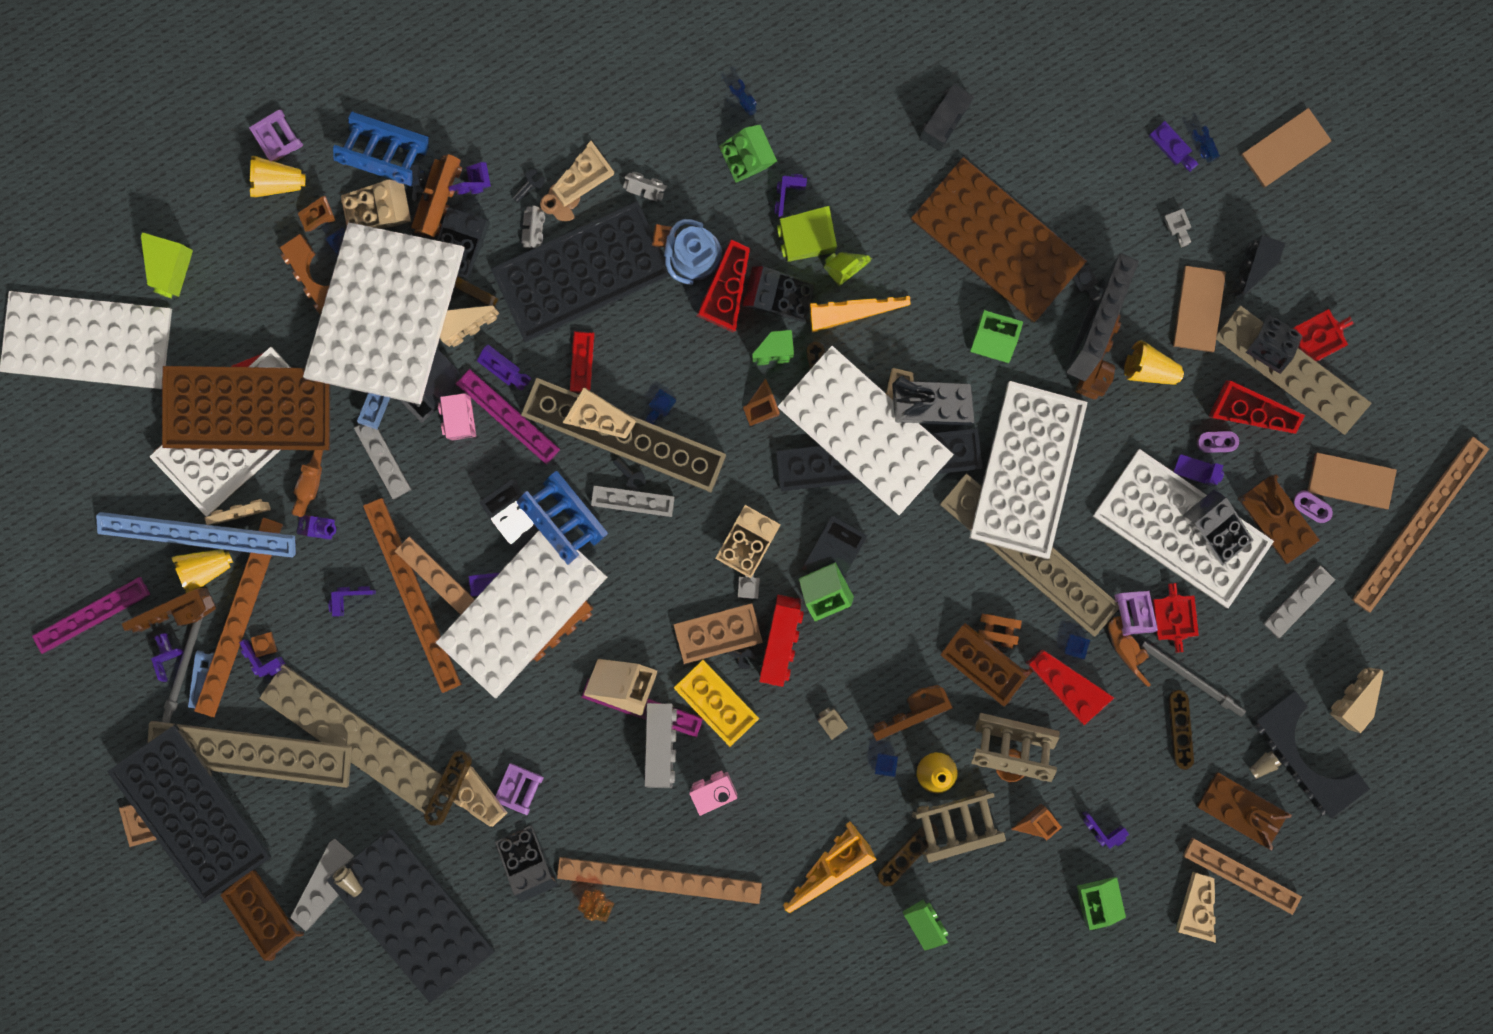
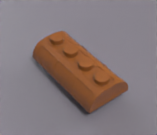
[411,154,462,238]

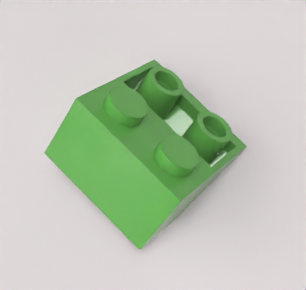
[719,125,777,182]
[970,310,1023,363]
[752,330,794,365]
[799,563,854,621]
[1077,877,1126,930]
[902,899,948,951]

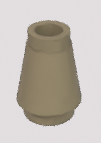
[1249,751,1281,779]
[333,866,363,897]

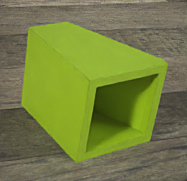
[777,206,837,262]
[141,233,193,298]

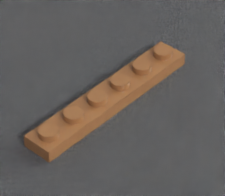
[395,536,475,615]
[1183,838,1302,915]

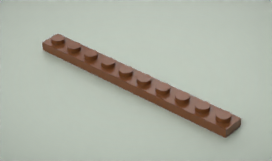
[363,498,462,693]
[194,518,283,717]

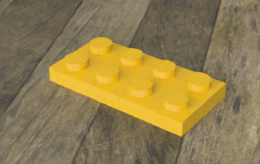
[674,660,759,747]

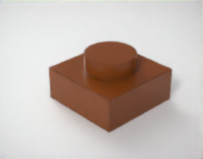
[652,224,676,248]
[251,632,277,657]

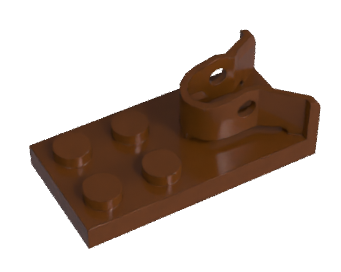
[1075,315,1121,400]
[1238,474,1320,564]
[121,588,216,633]
[941,623,1033,707]
[871,685,952,741]
[1196,772,1292,851]
[220,869,304,961]

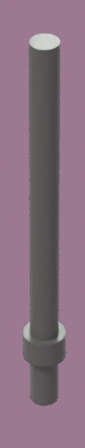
[161,618,203,723]
[1140,641,1246,717]

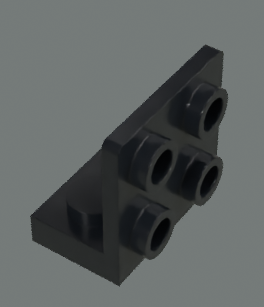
[1245,315,1303,374]

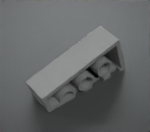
[645,703,677,788]
[290,839,354,931]

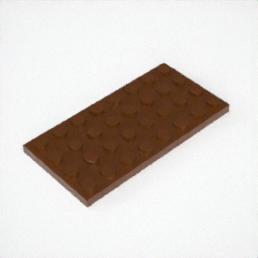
[911,157,1087,323]
[162,366,330,450]

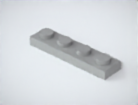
[354,424,412,499]
[591,486,675,517]
[1263,566,1335,638]

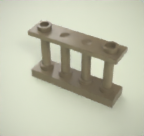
[971,713,1060,782]
[912,789,1006,863]

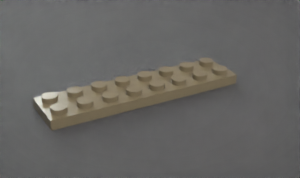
[1216,305,1372,435]

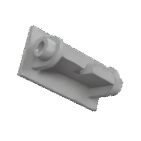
[623,172,667,202]
[521,206,545,248]

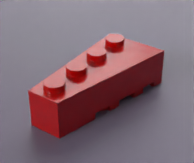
[696,240,750,332]
[1208,380,1305,434]
[759,595,804,687]

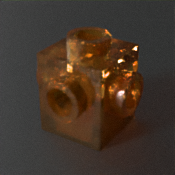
[578,889,614,922]

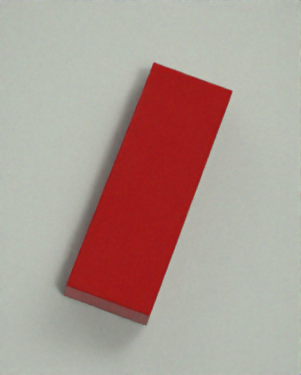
[570,331,595,393]

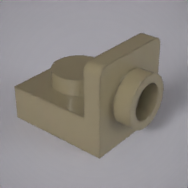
[817,708,848,740]

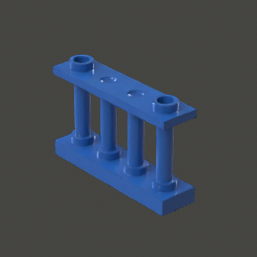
[333,112,428,186]
[516,471,608,565]

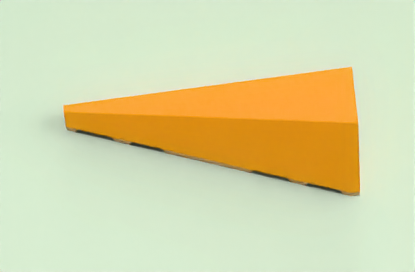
[810,296,910,333]
[783,821,876,913]

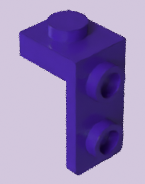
[449,162,491,194]
[775,174,807,219]
[1174,455,1224,486]
[329,586,376,616]
[239,640,285,677]
[1082,811,1129,849]

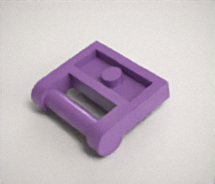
[249,110,303,162]
[1115,591,1158,635]
[495,763,544,815]

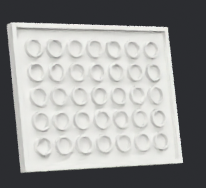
[303,222,465,404]

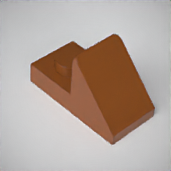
[298,196,335,232]

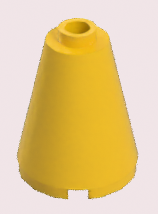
[250,156,305,198]
[1124,341,1184,385]
[172,549,233,593]
[917,752,957,793]

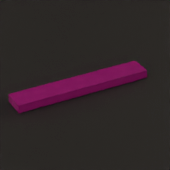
[456,369,560,465]
[32,577,150,654]
[581,678,703,737]

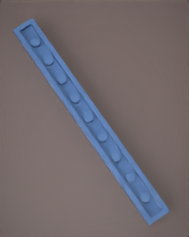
[96,512,296,558]

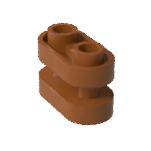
[978,613,1022,648]

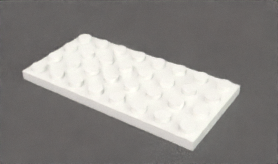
[0,291,172,389]
[778,346,954,515]
[150,347,291,517]
[969,381,1088,559]
[1093,449,1274,608]
[436,531,607,698]

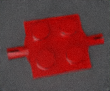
[1292,309,1354,362]
[1152,583,1199,653]

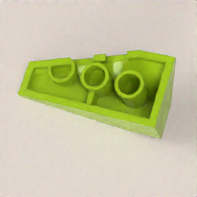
[824,252,872,286]

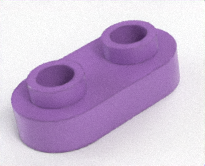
[1197,431,1239,453]
[1293,491,1333,523]

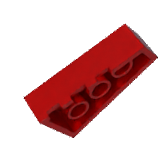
[1026,650,1114,725]

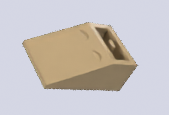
[341,180,411,229]
[440,306,499,347]
[715,505,780,578]
[584,659,657,716]
[1330,667,1384,733]

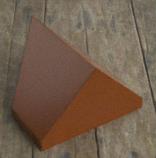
[743,378,780,426]
[1011,804,1062,841]

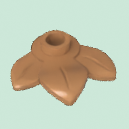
[540,183,580,221]

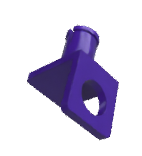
[297,515,336,539]
[151,633,184,682]

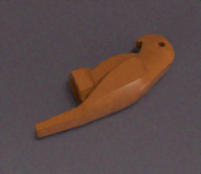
[292,450,323,517]
[1107,616,1151,687]

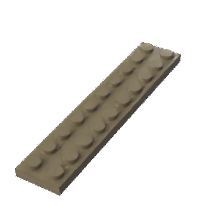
[939,474,1119,637]
[260,664,450,814]
[148,721,352,788]

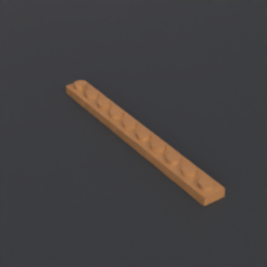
[1352,437,1489,613]
[557,857,762,904]

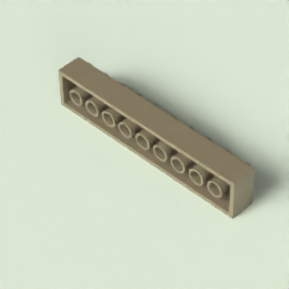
[521,378,727,493]

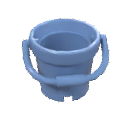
[664,219,722,285]

